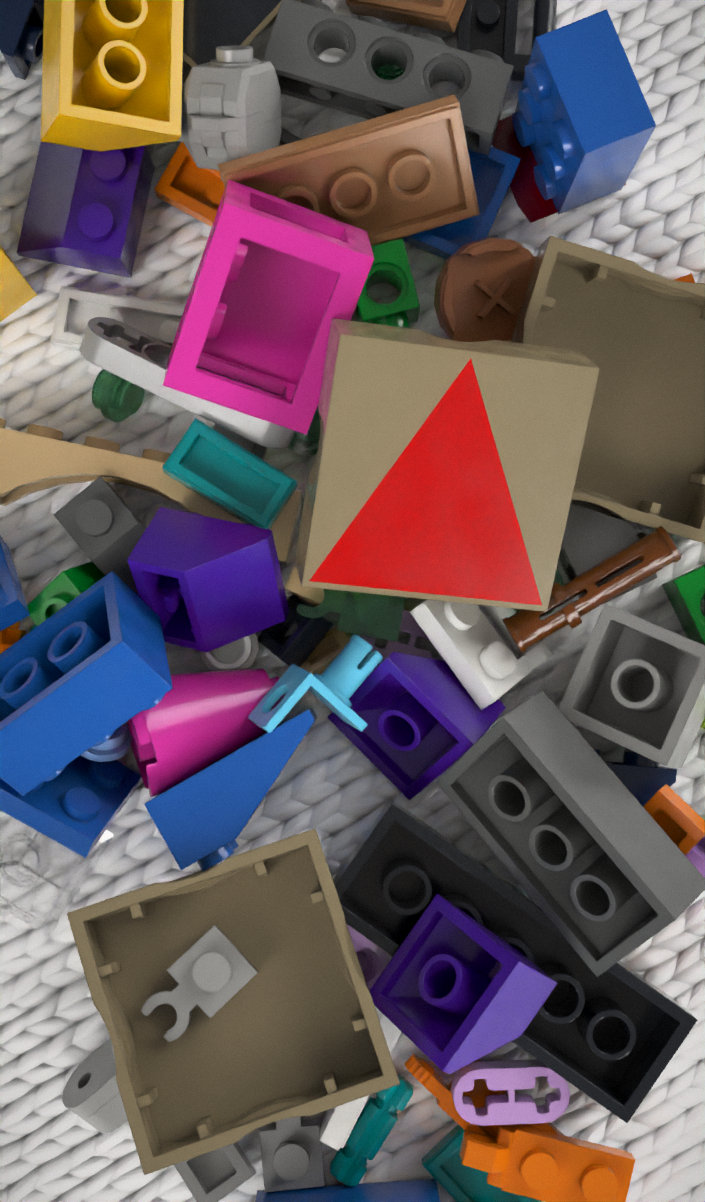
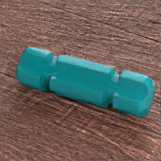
[330,1073,414,1187]

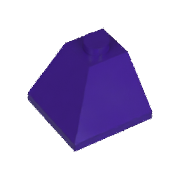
[327,651,506,801]
[369,894,557,1074]

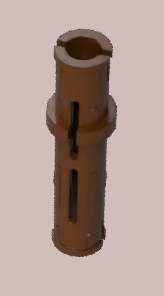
[502,526,681,653]

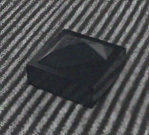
[258,595,333,667]

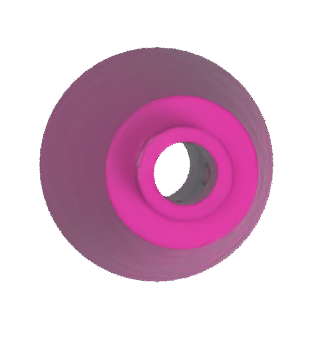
[127,668,285,797]

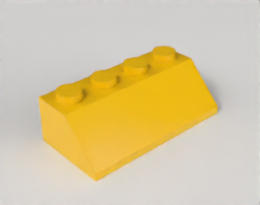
[40,0,184,152]

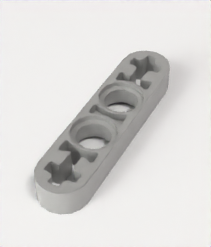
[80,317,295,449]

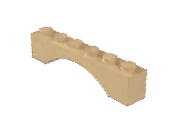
[0,418,303,566]

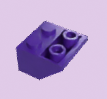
[127,507,289,652]

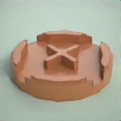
[434,237,537,342]

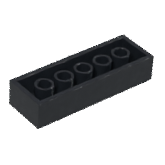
[333,798,698,1123]

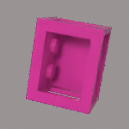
[163,179,374,435]

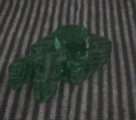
[297,589,405,642]

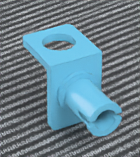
[248,634,384,733]

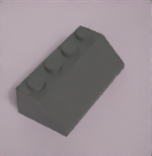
[436,690,705,977]

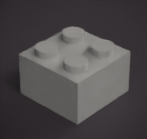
[558,603,705,768]

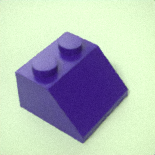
[16,141,155,278]

